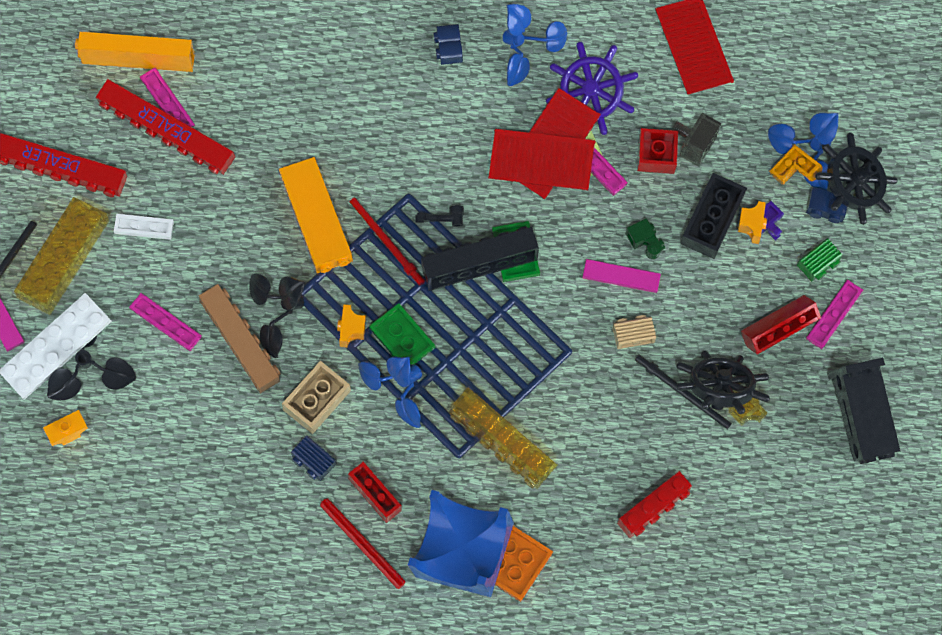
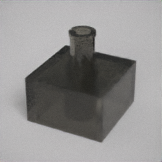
[672,113,722,167]

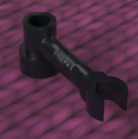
[415,205,464,227]

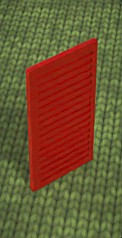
[655,0,734,95]
[521,88,601,199]
[488,129,596,191]

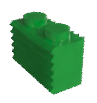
[797,238,842,282]

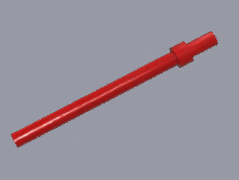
[350,198,425,286]

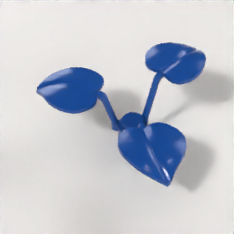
[503,4,567,86]
[768,113,838,190]
[358,357,422,428]

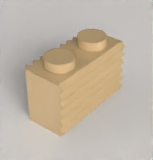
[613,315,656,349]

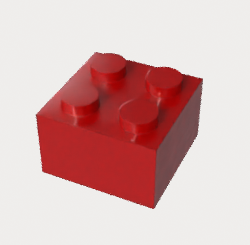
[637,128,678,174]

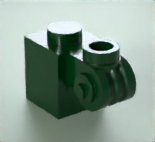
[625,218,665,260]

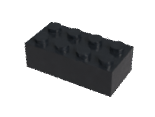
[680,173,747,259]

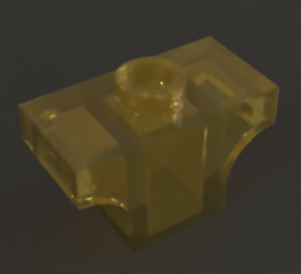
[728,391,767,426]

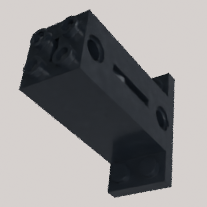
[827,357,901,464]

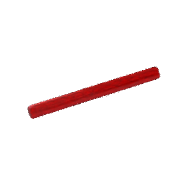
[320,498,405,589]

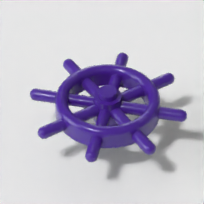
[546,42,639,135]

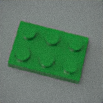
[492,221,540,282]
[369,303,436,366]

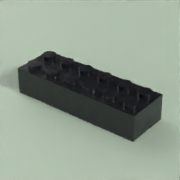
[421,227,539,291]

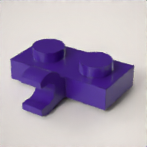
[761,201,784,241]

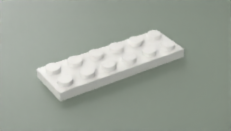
[0,293,112,399]

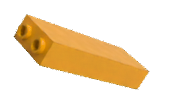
[75,32,195,72]
[279,157,353,273]

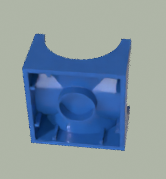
[408,490,514,597]

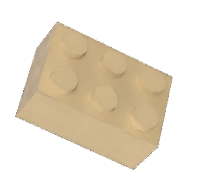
[282,361,351,434]

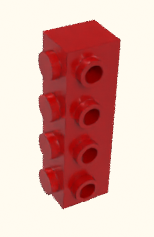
[741,295,821,355]
[617,471,692,538]

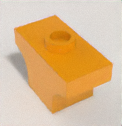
[738,201,767,244]
[337,304,366,348]
[43,410,88,446]

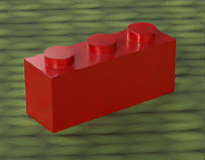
[348,461,402,524]

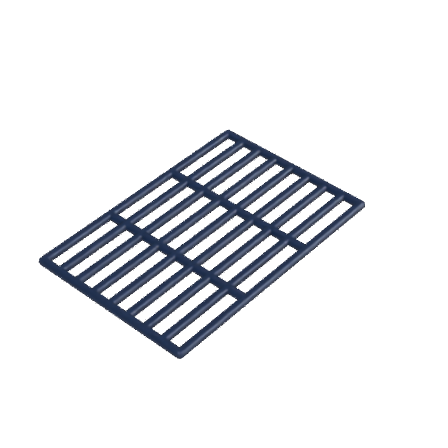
[302,193,572,459]

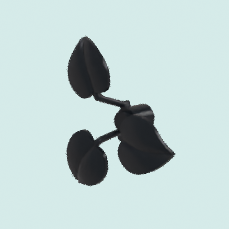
[249,273,305,358]
[47,335,136,401]

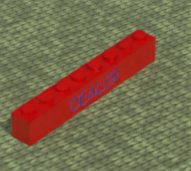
[96,79,236,175]
[0,133,127,197]

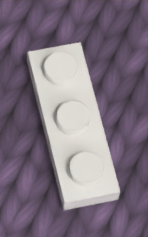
[114,214,174,240]

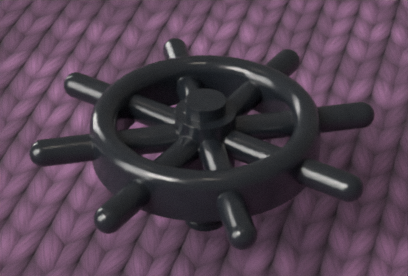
[815,132,898,225]
[676,350,770,414]

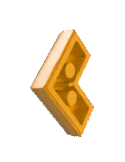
[769,145,823,185]

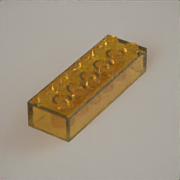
[14,197,109,315]
[449,387,557,489]

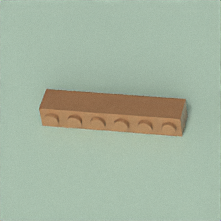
[199,284,281,394]

